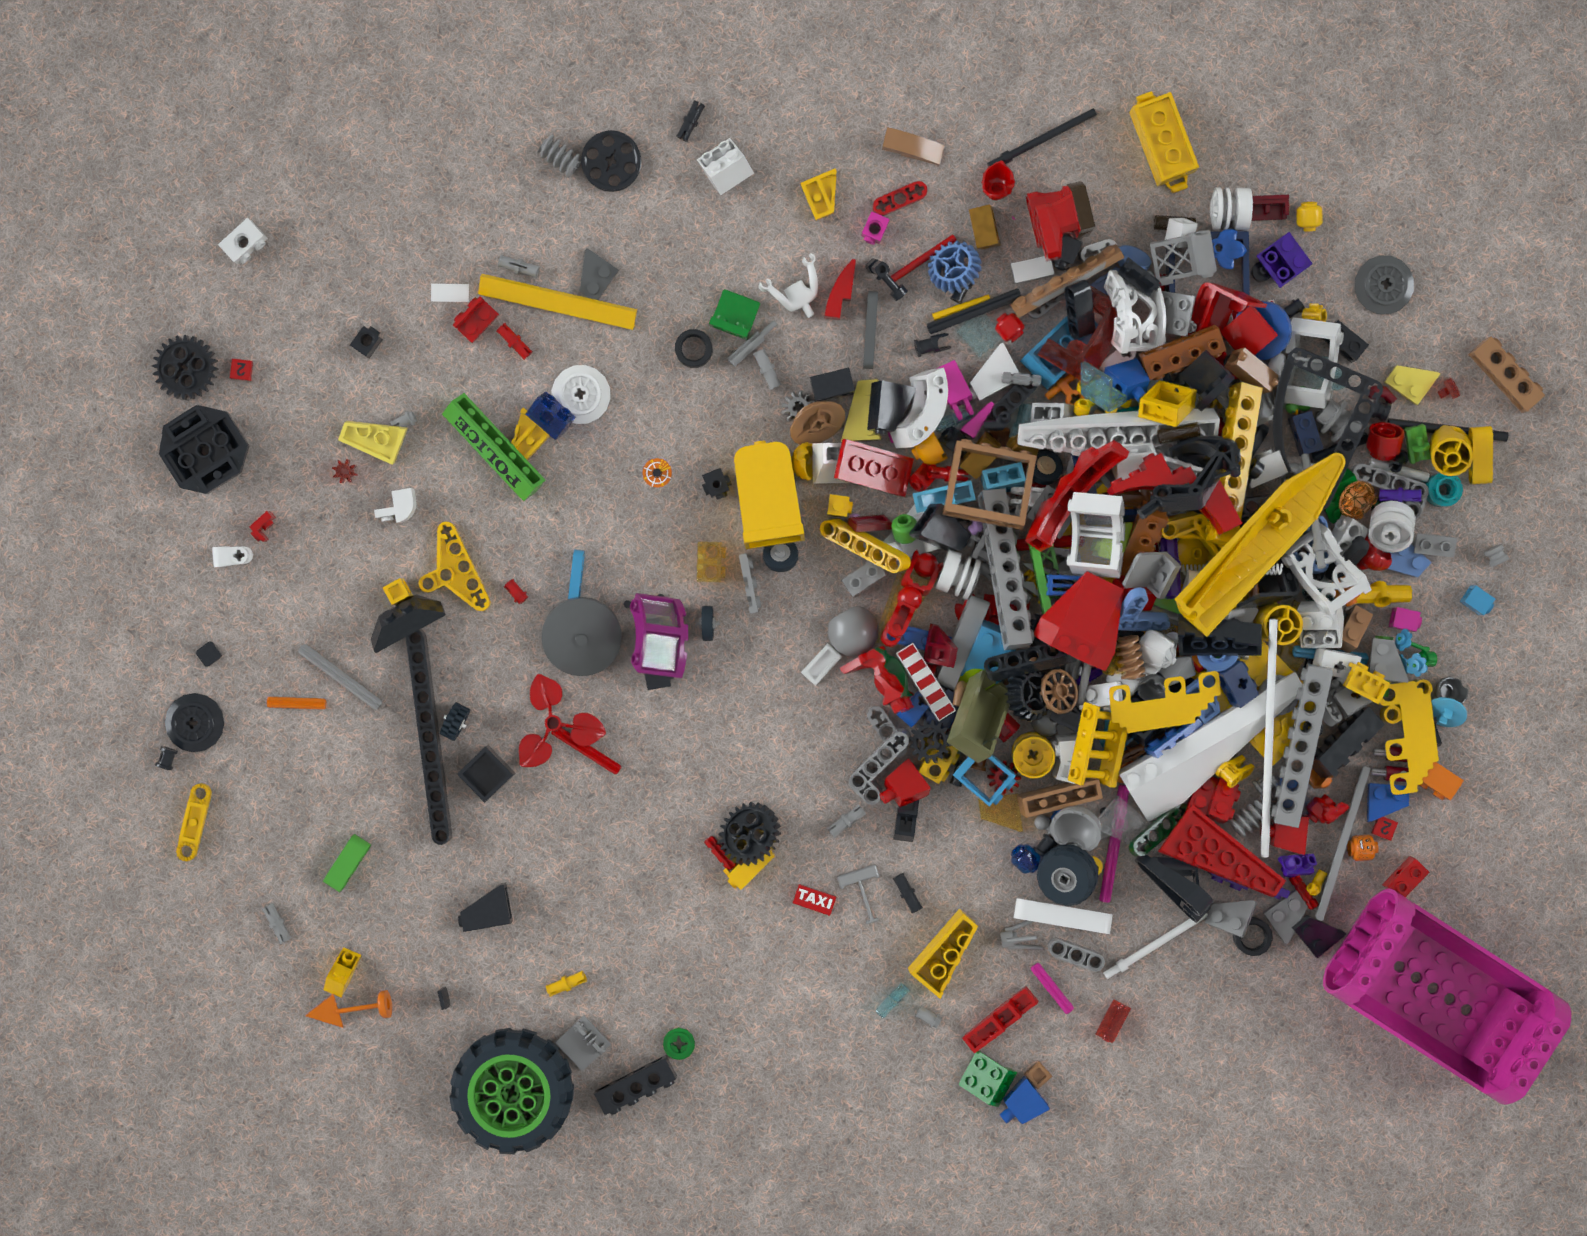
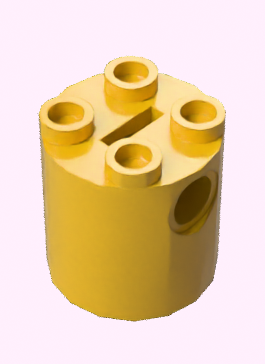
[1429,425,1473,476]
[1253,603,1303,645]

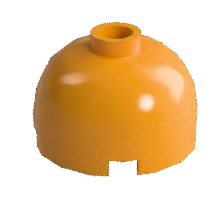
[911,426,948,465]

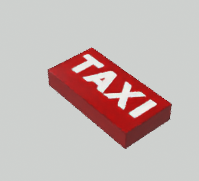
[793,884,836,916]

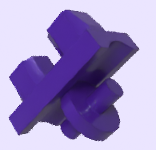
[1278,854,1317,878]

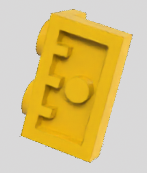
[1343,662,1390,704]

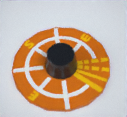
[642,458,672,488]

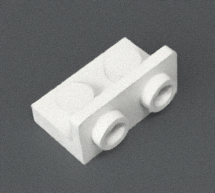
[1079,682,1123,711]

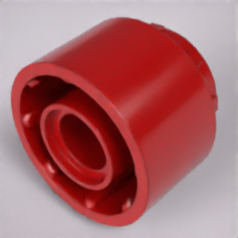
[1366,422,1404,461]

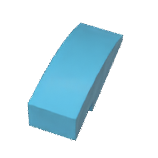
[913,481,976,513]

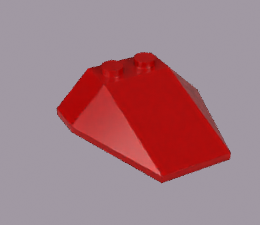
[1033,571,1124,671]

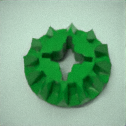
[663,1027,695,1060]

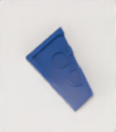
[1144,717,1203,758]

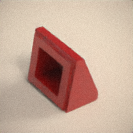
[999,712,1020,742]

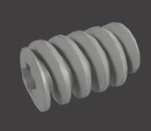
[538,134,582,178]
[1228,796,1273,837]

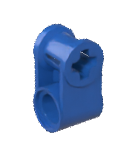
[896,691,929,728]

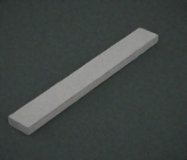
[1316,766,1371,921]

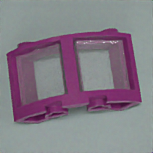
[630,593,688,678]

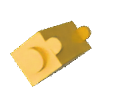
[723,850,775,890]

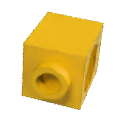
[382,578,413,605]

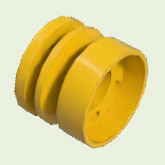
[1011,732,1055,778]

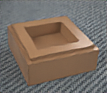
[1024,1061,1053,1090]

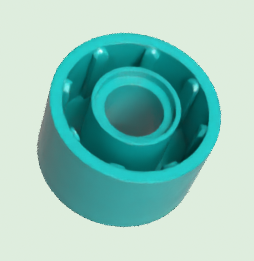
[1425,473,1463,507]

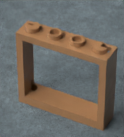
[943,439,1037,530]

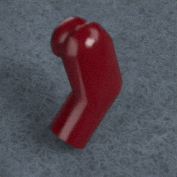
[1368,385,1397,404]

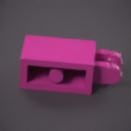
[936,360,974,420]

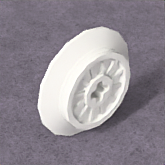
[551,365,610,424]

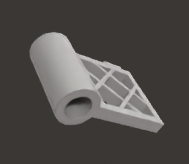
[1150,230,1217,286]

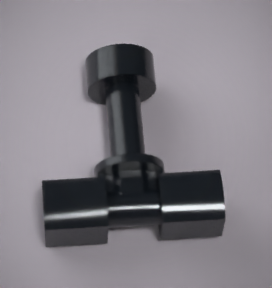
[865,258,908,301]

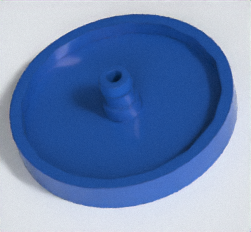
[1236,301,1292,360]

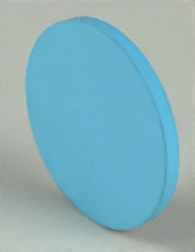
[1431,697,1467,727]

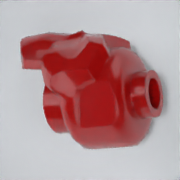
[1306,794,1350,824]

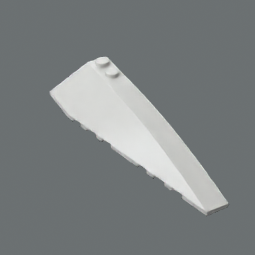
[1017,408,1220,469]
[1119,672,1303,822]

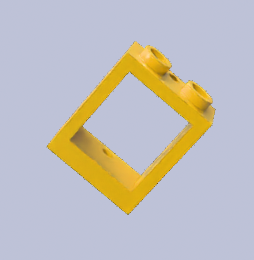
[1138,380,1197,427]

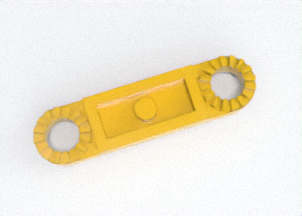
[176,783,212,861]

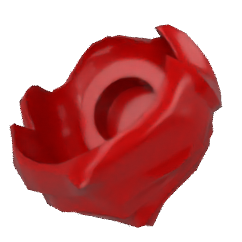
[981,160,1015,201]

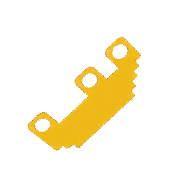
[1109,671,1221,733]
[1380,681,1439,795]

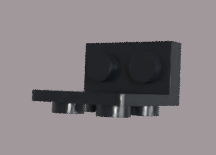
[1180,350,1235,412]

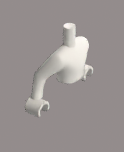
[758,253,818,318]

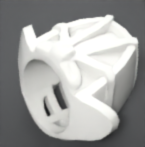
[1139,630,1178,675]

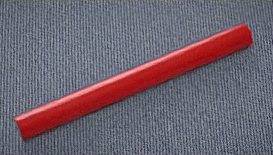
[890,234,957,282]

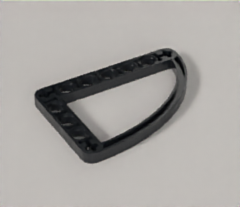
[1273,347,1383,509]

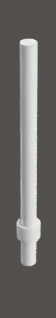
[1103,913,1208,979]

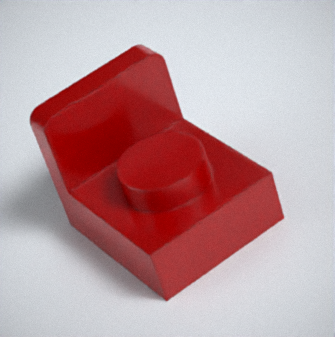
[909,463,937,492]
[249,511,276,542]

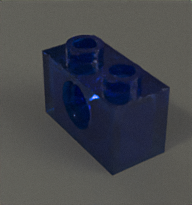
[525,392,576,440]

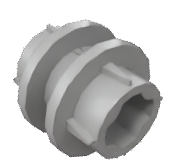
[1315,399,1362,443]

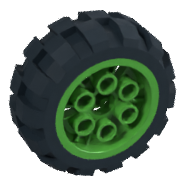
[449,1028,574,1155]

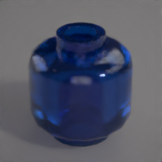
[1011,844,1041,874]

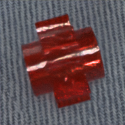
[332,459,358,484]

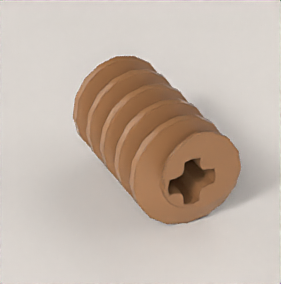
[1116,635,1146,680]

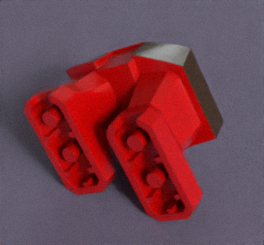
[1026,181,1095,262]

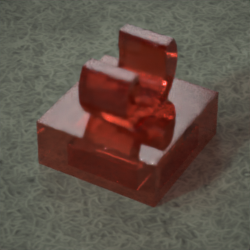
[1438,377,1461,399]

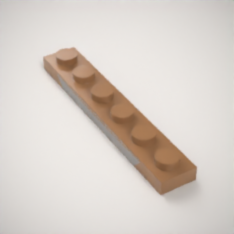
[1010,244,1125,318]

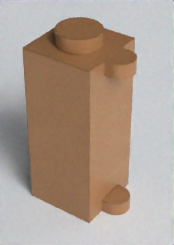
[1225,348,1279,394]

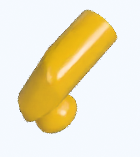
[1307,869,1328,896]

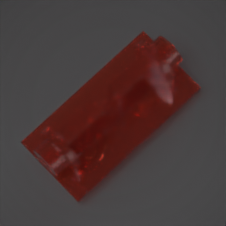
[1095,999,1131,1043]

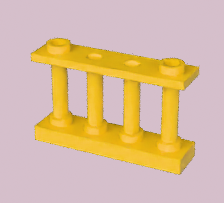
[1068,702,1128,788]

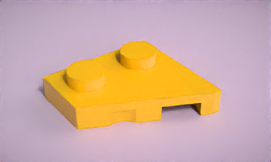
[511,407,552,460]

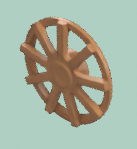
[1040,669,1078,714]

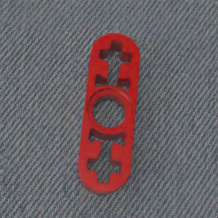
[873,181,927,216]

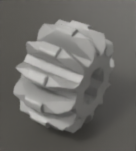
[781,391,814,422]

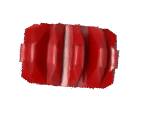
[987,760,1021,795]

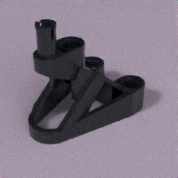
[1135,854,1214,923]

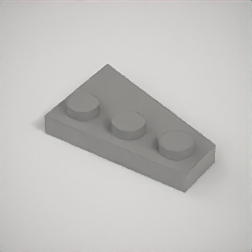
[739,553,762,614]

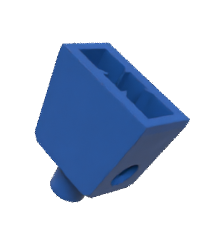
[1101,358,1150,403]
[999,1075,1050,1124]

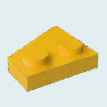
[800,168,837,221]

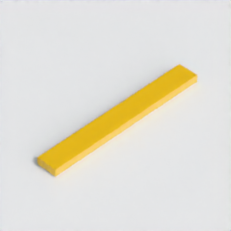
[478,274,637,330]

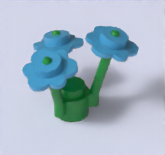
[1395,629,1438,677]

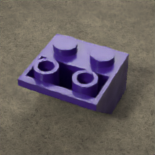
[1256,232,1313,288]

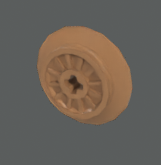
[790,401,845,445]

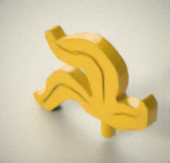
[1273,718,1297,760]

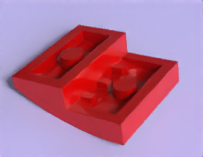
[1220,306,1278,355]

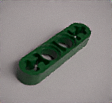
[1128,803,1187,857]

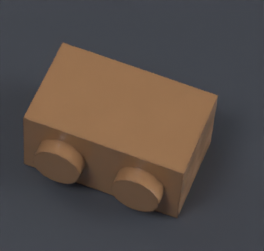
[1339,605,1373,653]

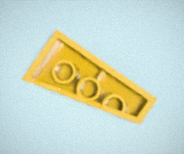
[908,908,978,999]

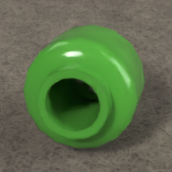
[891,514,917,544]

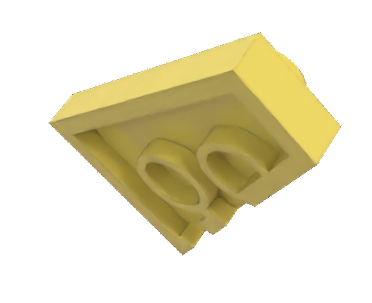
[841,379,881,442]
[338,421,408,465]

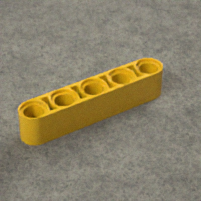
[820,518,911,573]

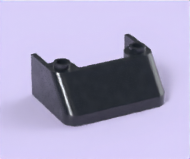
[1237,521,1300,608]

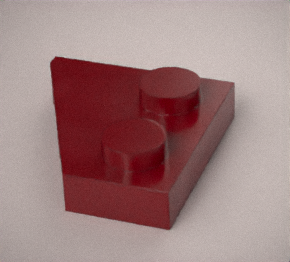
[923,623,958,668]

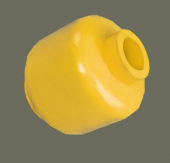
[1296,202,1323,232]

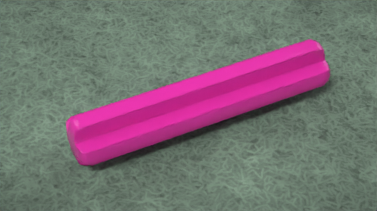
[1031,963,1074,1014]

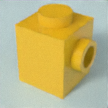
[827,494,853,518]

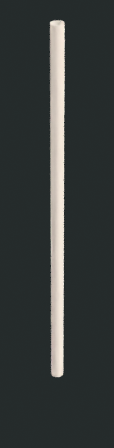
[1261,619,1278,857]

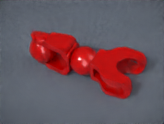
[881,550,944,647]

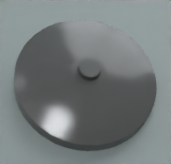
[541,597,622,676]

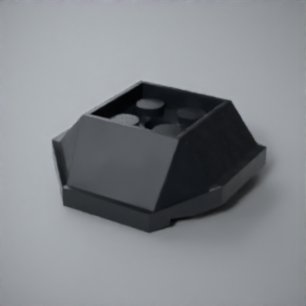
[159,405,250,494]

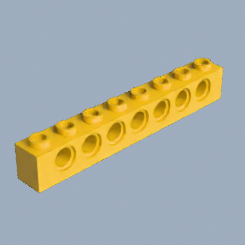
[1205,382,1263,546]

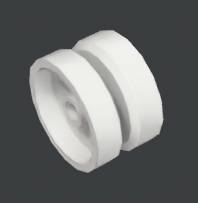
[1368,501,1416,553]

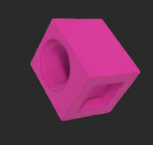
[861,211,890,245]
[1388,607,1422,632]

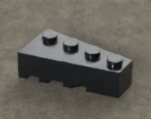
[1178,614,1262,656]
[1312,707,1385,778]

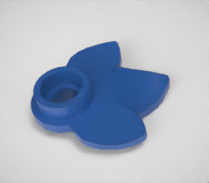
[1212,229,1247,269]

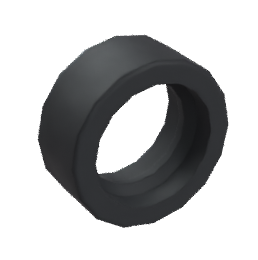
[675,329,713,368]
[1233,917,1273,956]

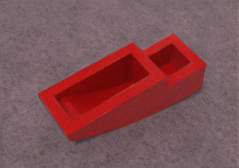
[824,259,856,320]

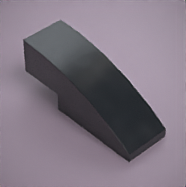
[893,800,919,842]

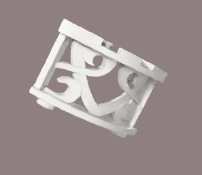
[1104,270,1166,353]
[1281,523,1372,616]

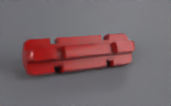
[704,836,736,870]
[1289,876,1319,910]

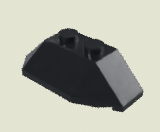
[371,595,446,653]

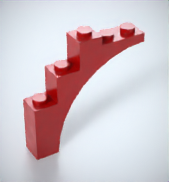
[1025,440,1129,552]
[1107,453,1242,535]

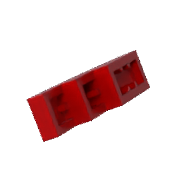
[962,986,1039,1054]

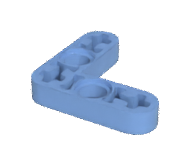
[1118,587,1170,631]

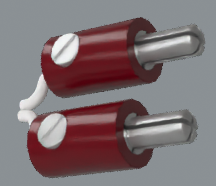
[1371,746,1409,782]

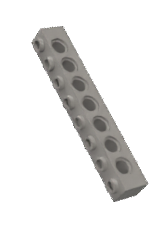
[978,489,1034,651]
[1270,663,1333,828]

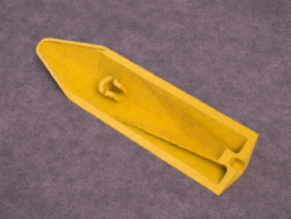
[1175,453,1345,637]

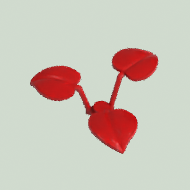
[519,674,606,767]

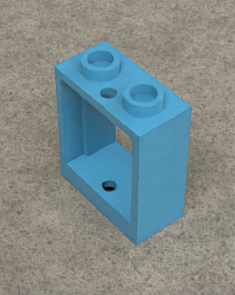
[953,755,1017,807]

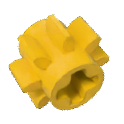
[1302,303,1327,322]

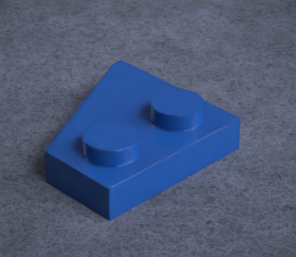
[1367,783,1409,822]

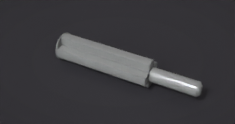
[727,321,777,367]

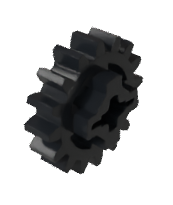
[909,720,952,764]

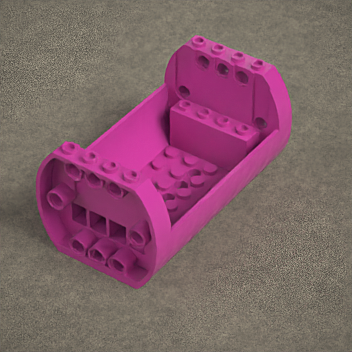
[1323,888,1571,1105]

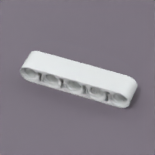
[1014,898,1113,934]

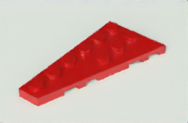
[1158,804,1286,897]

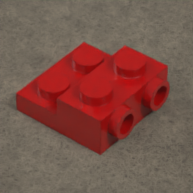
[1186,777,1241,824]

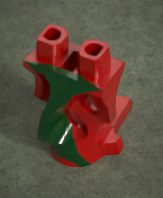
[840,646,914,714]

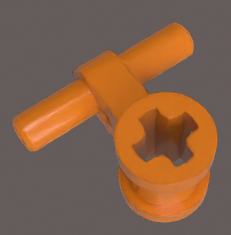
[1045,369,1085,405]

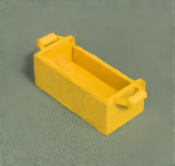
[1129,91,1199,194]

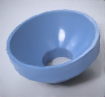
[1118,245,1152,271]

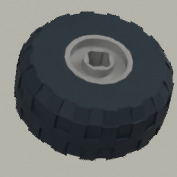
[1037,845,1099,906]

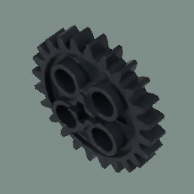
[152,335,219,400]
[718,802,781,866]

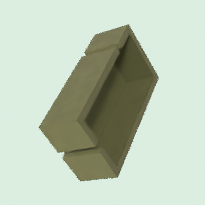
[947,670,1010,763]

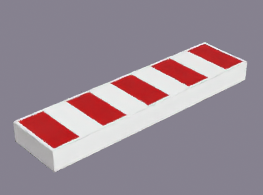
[896,643,956,722]

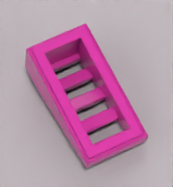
[960,402,994,439]

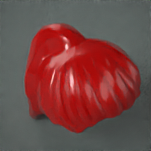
[1356,532,1392,571]

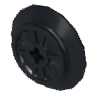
[165,693,224,752]

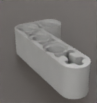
[1350,464,1429,519]
[849,728,911,805]

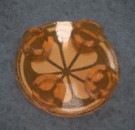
[1339,481,1378,520]

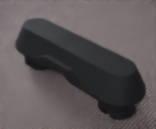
[1325,536,1369,582]

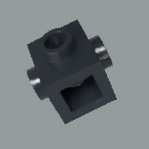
[702,468,732,500]

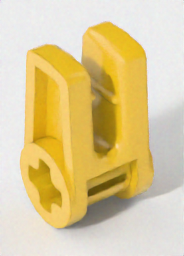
[1215,755,1255,788]

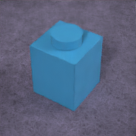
[1459,585,1495,615]

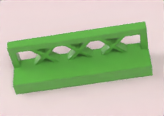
[1028,543,1063,614]

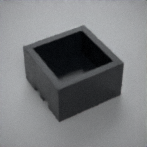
[810,367,855,402]
[457,745,516,803]

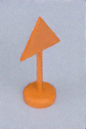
[306,990,392,1028]

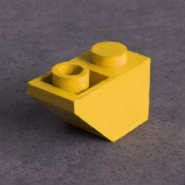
[323,947,361,998]

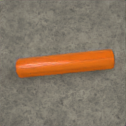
[267,697,326,709]

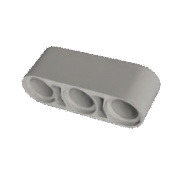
[1047,937,1105,972]

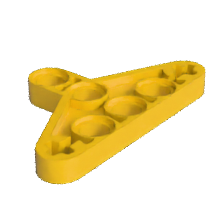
[419,521,491,611]

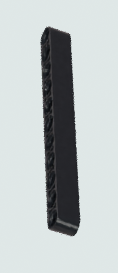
[406,629,452,845]

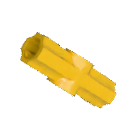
[1355,581,1412,608]

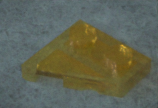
[978,793,1023,832]

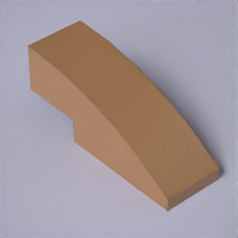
[882,127,944,165]

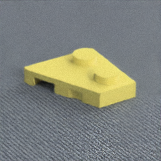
[1384,365,1440,405]

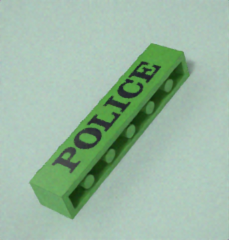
[442,393,546,501]

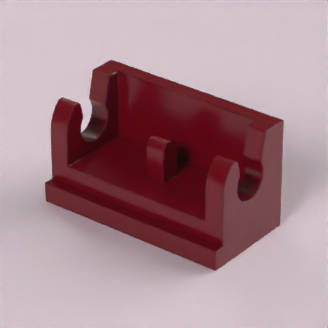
[1251,194,1289,221]

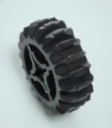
[1005,671,1052,721]

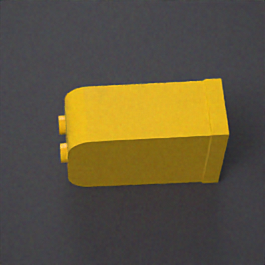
[734,440,805,549]

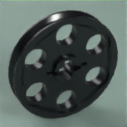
[581,130,641,192]

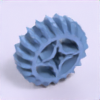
[928,240,982,294]

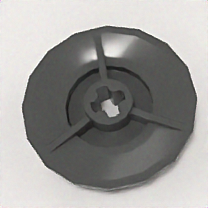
[1355,255,1414,315]

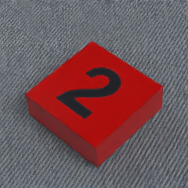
[230,358,253,381]
[1371,817,1398,841]

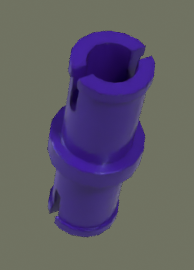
[1380,487,1422,503]

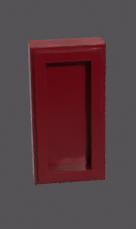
[848,514,892,532]

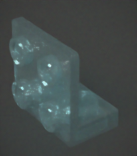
[1081,361,1127,412]

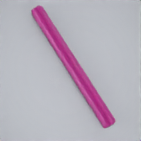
[1099,785,1129,903]

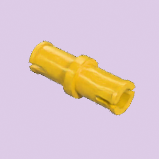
[546,970,587,997]

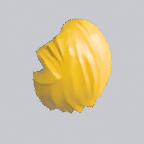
[791,442,813,481]

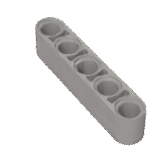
[936,595,990,690]

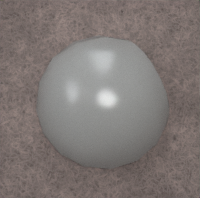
[828,606,878,657]
[1050,806,1102,851]

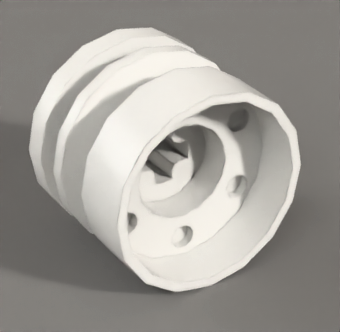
[1210,187,1253,231]
[935,549,981,600]

